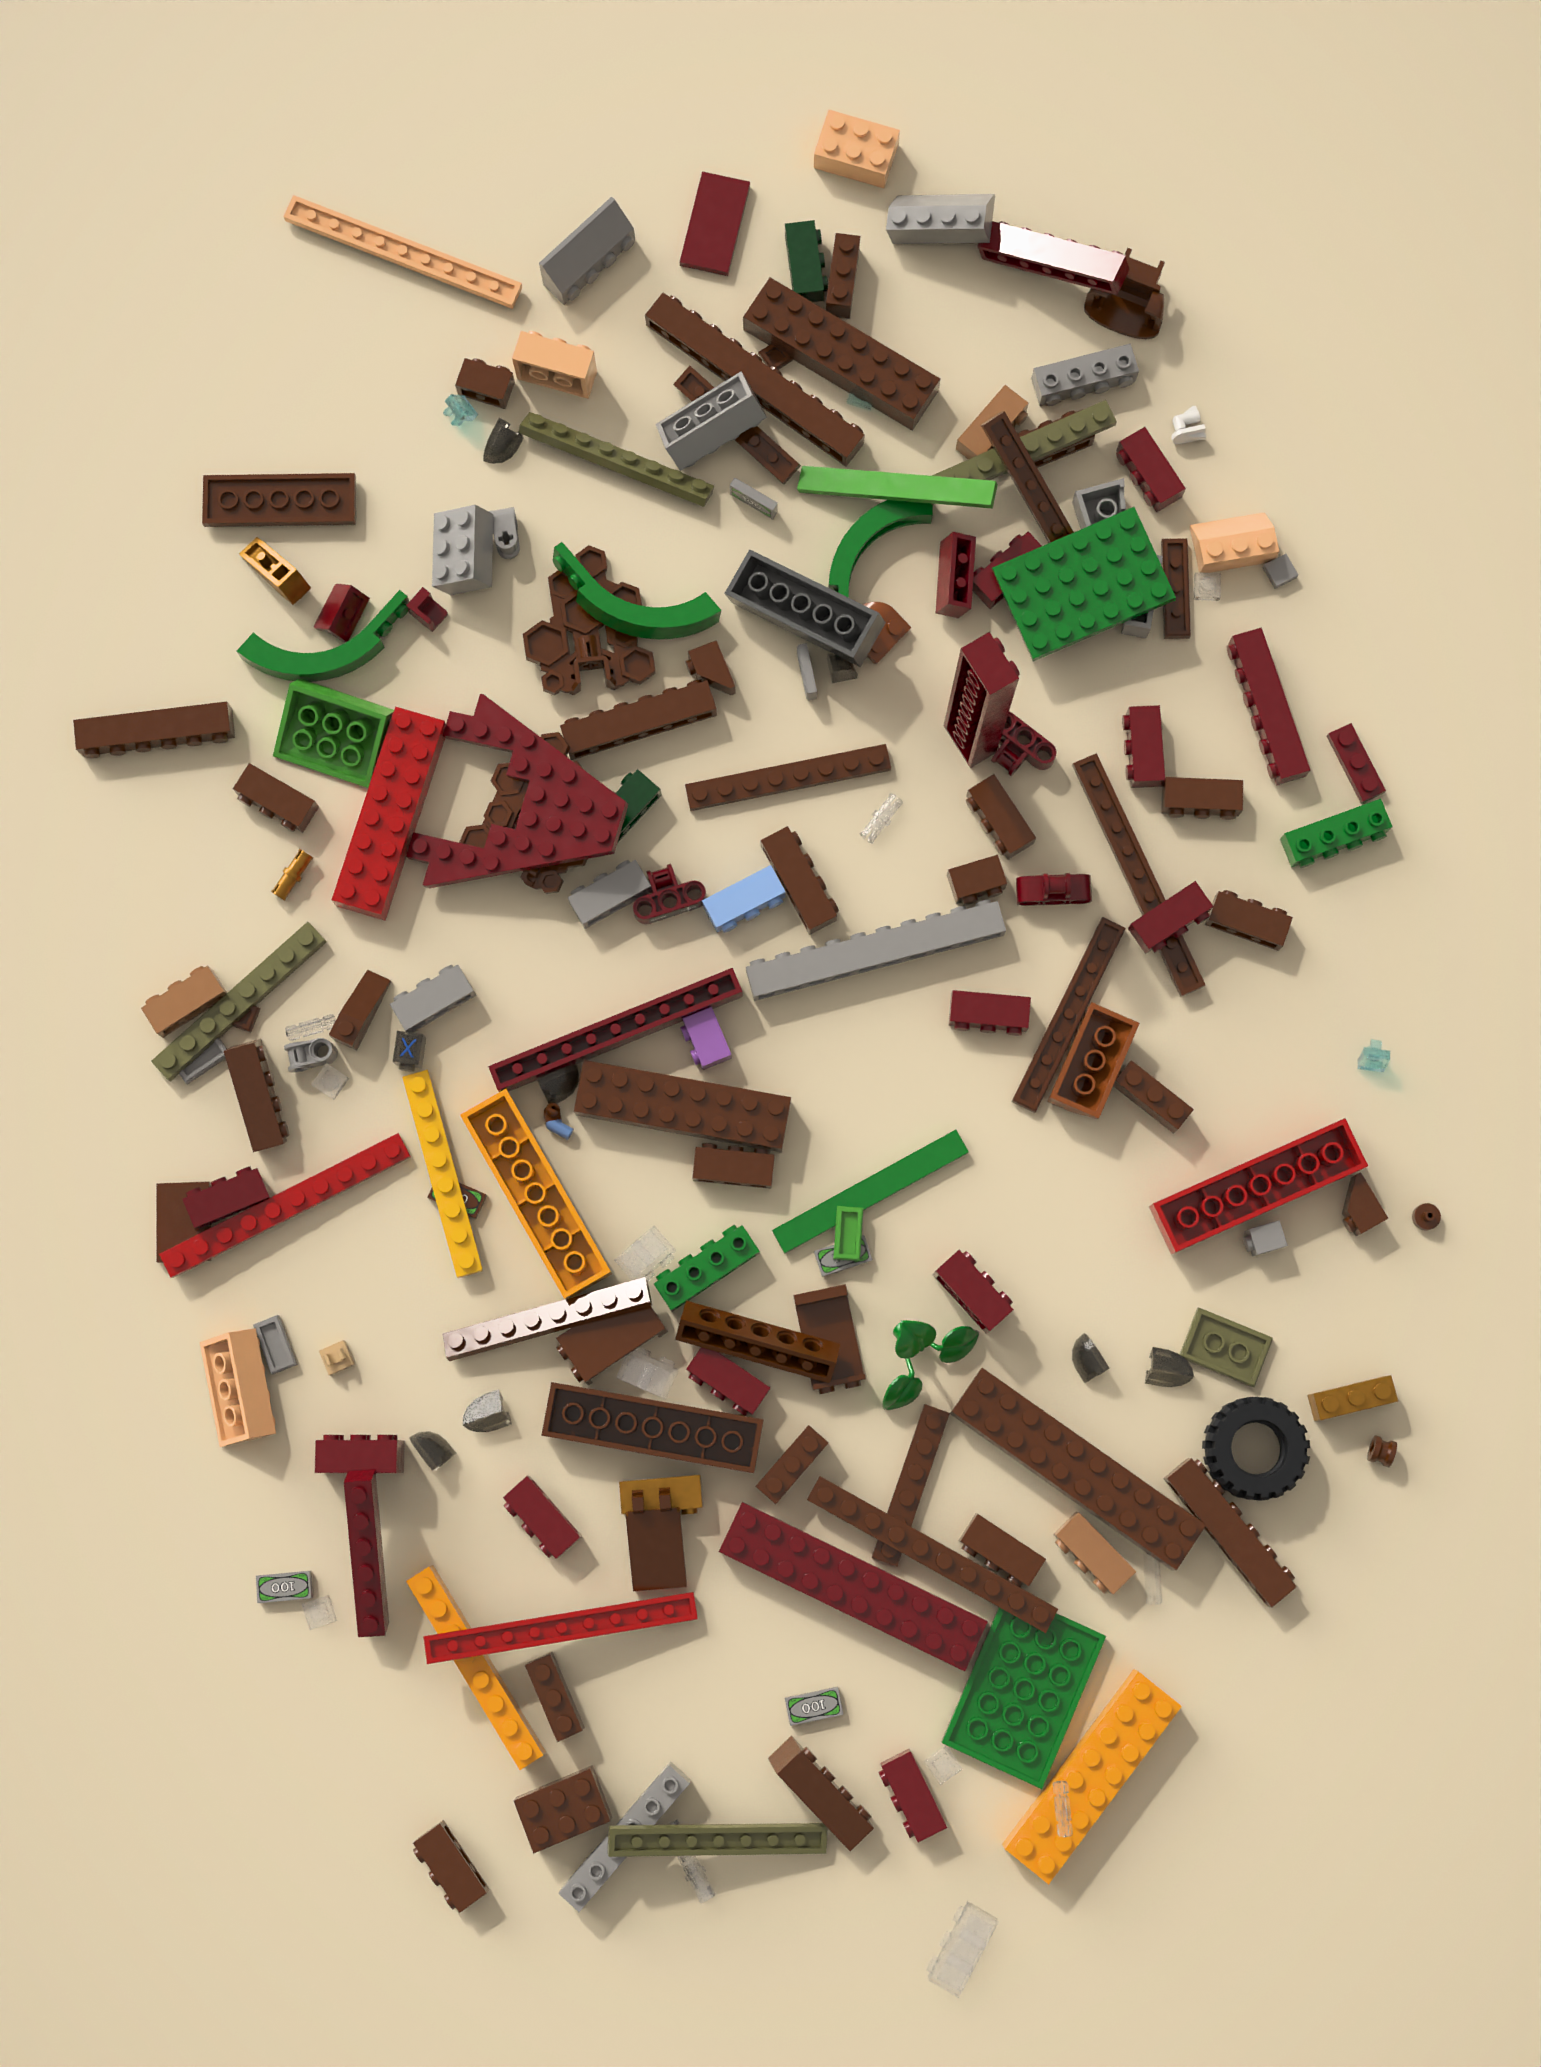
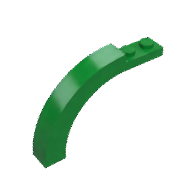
[828,500,933,597]
[552,542,722,640]
[236,590,410,682]

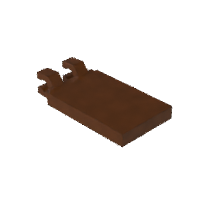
[626,1487,687,1591]

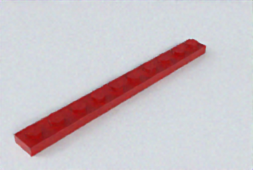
[159,1133,411,1278]
[423,1592,698,1664]

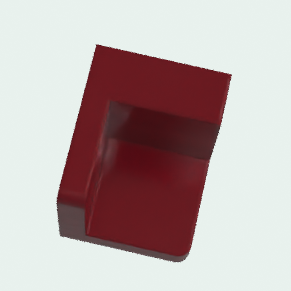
[406,587,448,632]

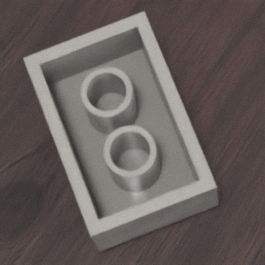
[432,505,493,595]

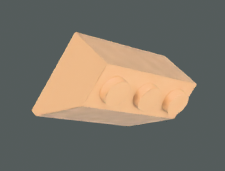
[1190,513,1279,574]

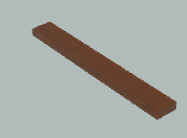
[1011,917,1126,1113]

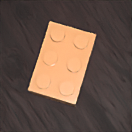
[814,110,900,188]
[512,331,597,399]

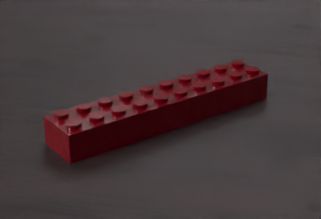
[943,632,1020,768]
[719,1502,988,1672]

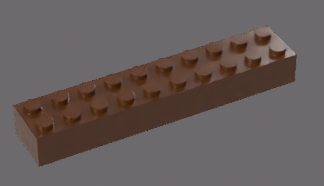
[950,1368,1206,1570]

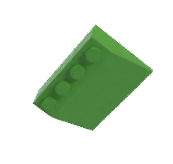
[273,678,394,788]

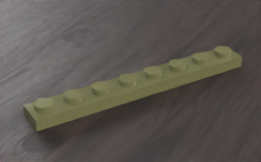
[931,400,1117,505]
[518,412,714,507]
[151,922,327,1082]
[607,1823,828,1857]

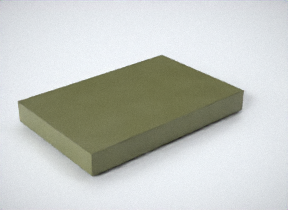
[1179,1307,1273,1387]

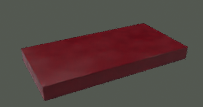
[679,171,750,276]

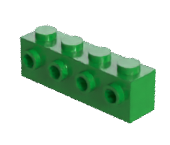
[1280,799,1393,868]
[654,1224,760,1312]

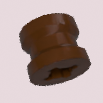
[1367,1435,1397,1468]

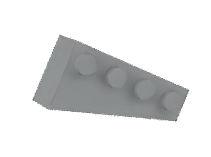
[1072,478,1126,529]

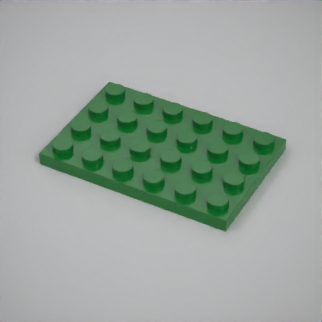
[992,507,1176,661]
[941,1607,1106,1789]

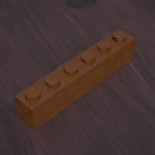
[560,680,717,760]
[73,701,235,759]
[1163,1458,1297,1608]

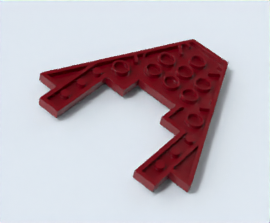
[406,694,629,888]

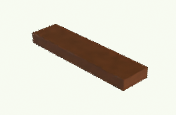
[1161,538,1191,639]

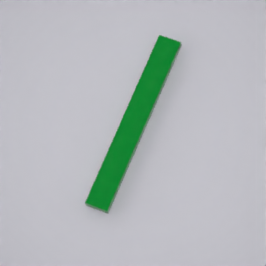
[772,1129,969,1254]

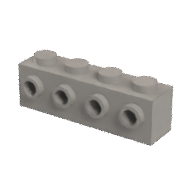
[1031,343,1139,406]

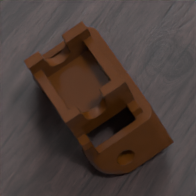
[1084,248,1165,340]

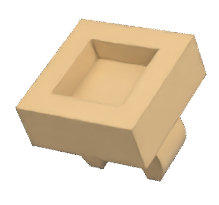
[319,1340,355,1376]

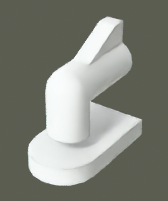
[1171,406,1206,444]

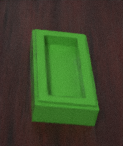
[833,1206,863,1261]

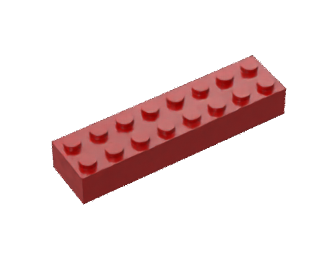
[331,706,446,921]
[1149,1118,1368,1255]

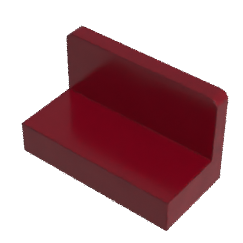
[314,584,370,642]

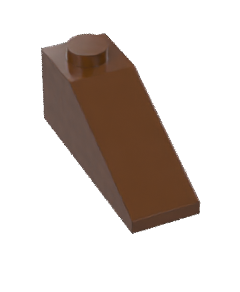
[329,970,391,1051]

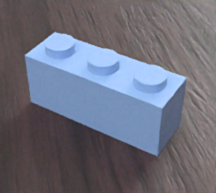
[702,865,786,933]

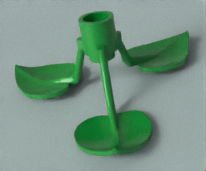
[882,1320,979,1410]

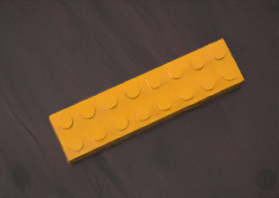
[460,1089,613,1299]
[1002,1669,1182,1885]

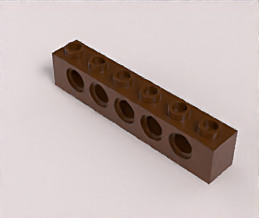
[675,1301,840,1383]

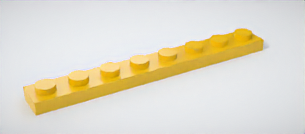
[402,1070,483,1278]

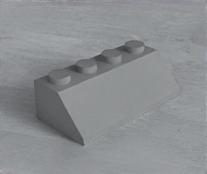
[886,194,995,244]
[539,197,635,305]
[656,371,767,471]

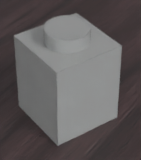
[1243,1220,1288,1256]

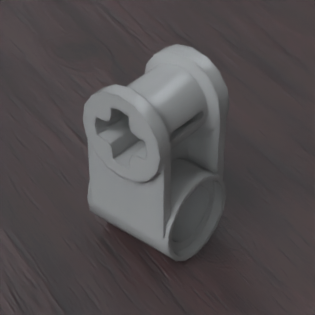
[489,507,520,559]
[284,1038,338,1073]

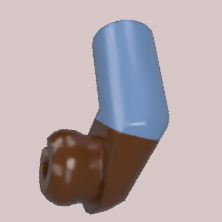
[544,1103,574,1140]

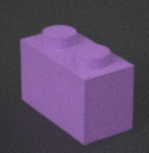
[680,1007,732,1070]

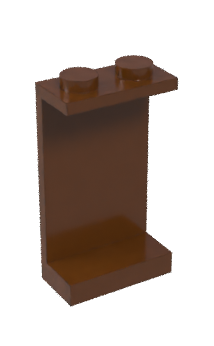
[793,1284,866,1394]
[556,1306,668,1386]

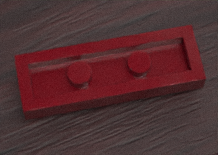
[1327,723,1386,804]

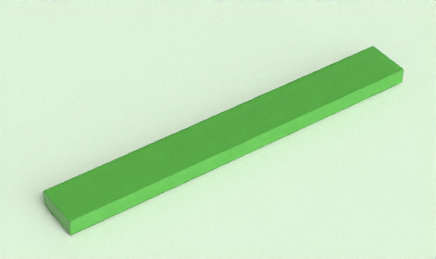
[797,466,998,509]

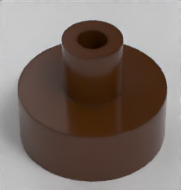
[1412,1203,1441,1230]

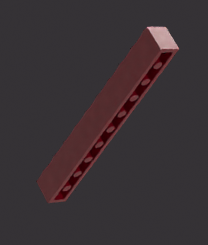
[488,968,743,1092]

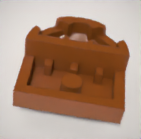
[862,602,911,664]

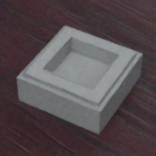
[1262,554,1298,589]

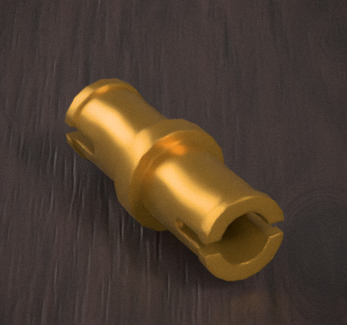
[271,849,313,901]

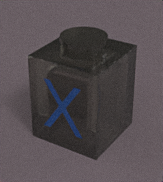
[393,1031,426,1072]

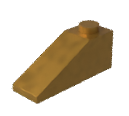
[239,537,311,605]

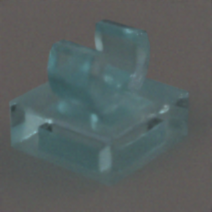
[443,394,478,426]
[1357,1039,1390,1072]

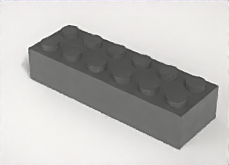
[724,549,886,667]

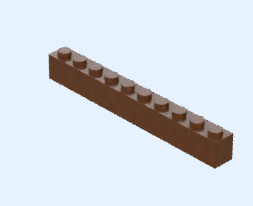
[645,292,865,467]

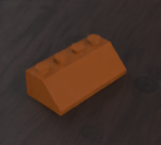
[1047,1002,1140,1119]

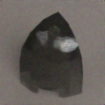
[483,418,524,464]
[827,654,858,683]
[537,1065,580,1104]
[1072,1333,1110,1383]
[1145,1347,1194,1387]
[463,1389,512,1432]
[409,1431,457,1471]

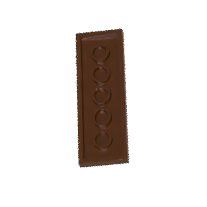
[202,473,356,527]

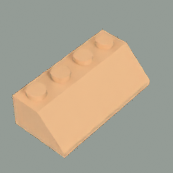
[200,1328,276,1447]

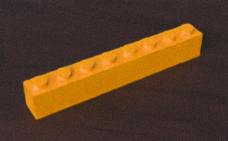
[406,1565,546,1770]

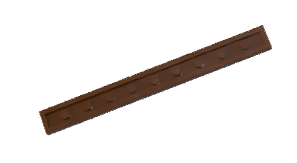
[1072,753,1205,997]
[807,1476,1058,1633]

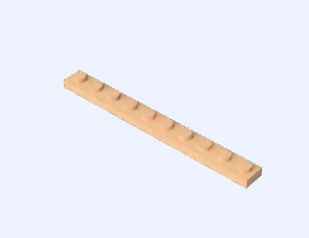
[283,195,522,309]

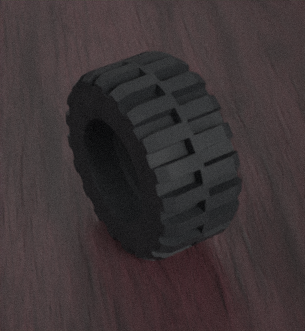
[1202,1397,1310,1501]

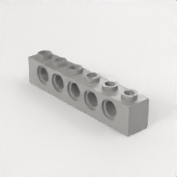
[559,1761,691,1912]

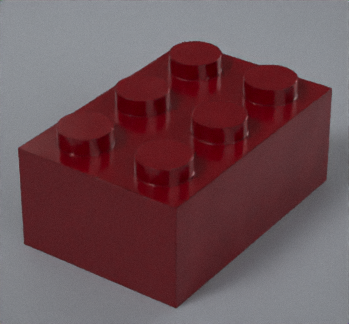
[932,1250,1014,1334]
[315,1435,405,1473]

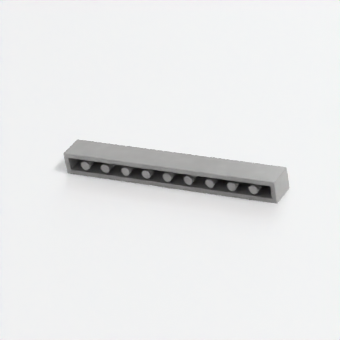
[746,899,1006,1001]

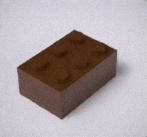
[514,1765,612,1854]

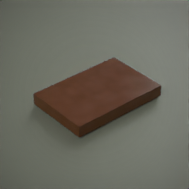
[156,1182,211,1263]

